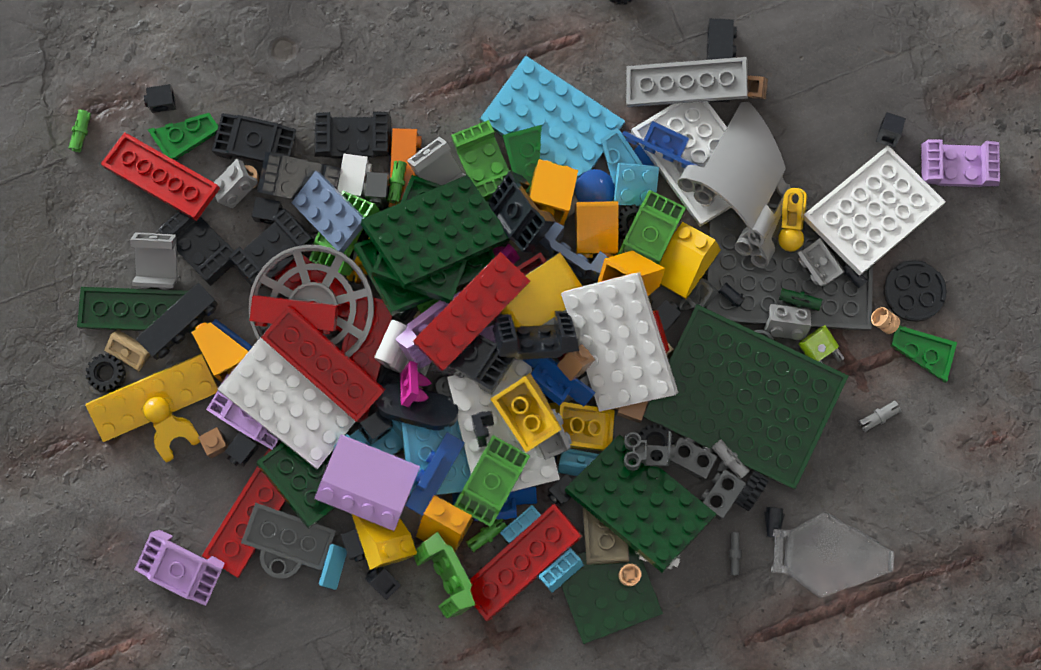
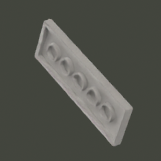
[626,57,748,107]

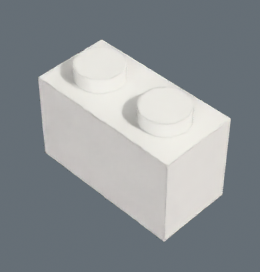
[337,154,372,199]

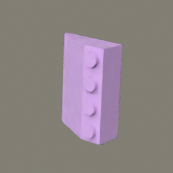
[315,434,420,531]

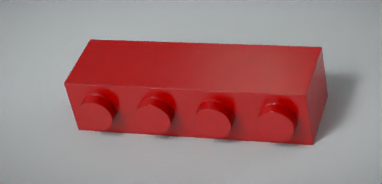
[249,295,339,334]

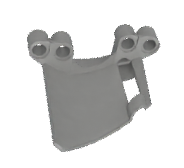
[678,102,791,268]

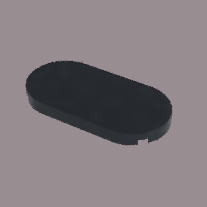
[375,384,458,431]

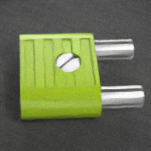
[798,325,844,363]

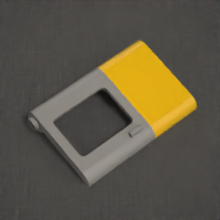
[501,252,590,402]

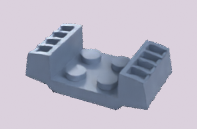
[539,222,608,282]

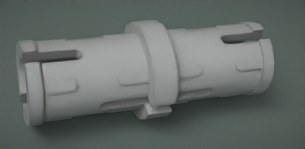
[858,401,901,432]
[711,439,749,479]

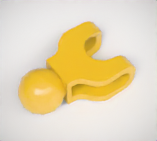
[778,188,807,252]
[143,397,200,462]

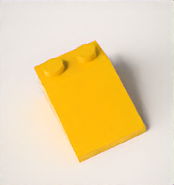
[659,222,721,299]
[491,373,561,452]
[549,402,615,451]
[352,514,417,570]

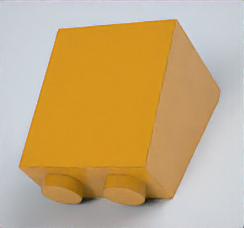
[528,159,578,226]
[575,201,618,258]
[597,250,665,296]
[192,322,249,383]
[416,495,473,552]

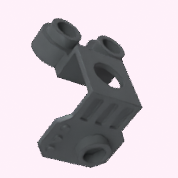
[624,431,675,471]

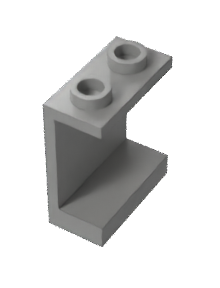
[407,137,465,185]
[130,232,178,290]

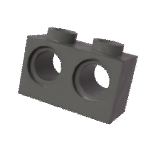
[365,172,390,210]
[670,437,717,481]
[700,469,746,520]

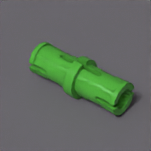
[68,110,91,152]
[387,161,407,204]
[466,519,507,553]

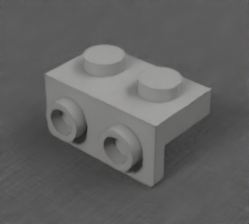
[214,159,258,208]
[798,238,845,287]
[764,304,811,340]
[538,409,572,460]

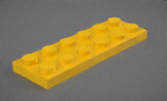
[85,354,218,442]

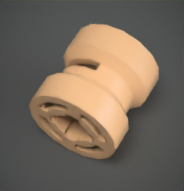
[871,307,900,334]
[619,564,641,586]

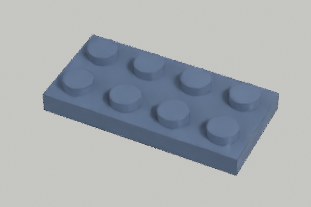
[291,171,365,253]

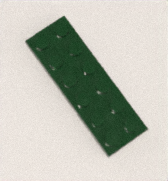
[77,287,203,333]

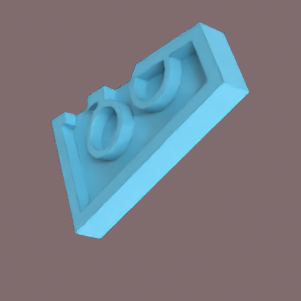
[601,128,643,185]

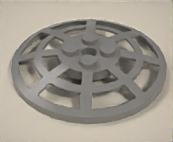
[249,245,374,357]

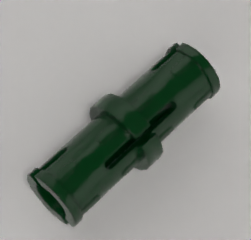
[779,288,822,311]

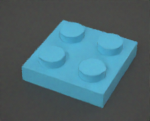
[614,163,659,206]

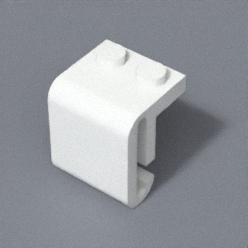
[374,320,431,375]

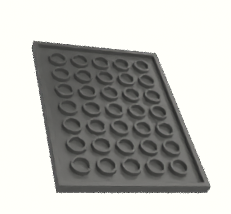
[706,204,873,331]

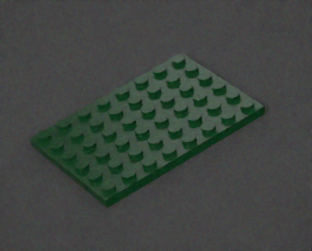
[643,304,848,489]

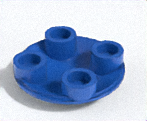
[575,170,615,202]

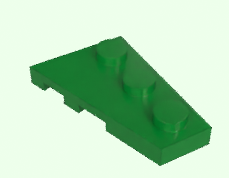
[148,113,218,160]
[502,125,542,192]
[890,326,957,383]

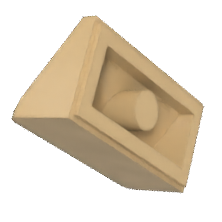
[104,330,150,371]

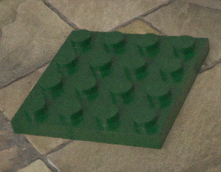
[256,442,336,529]
[561,545,663,644]

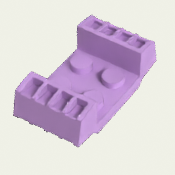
[921,139,1000,187]
[396,292,460,369]
[206,374,279,450]
[134,530,225,606]

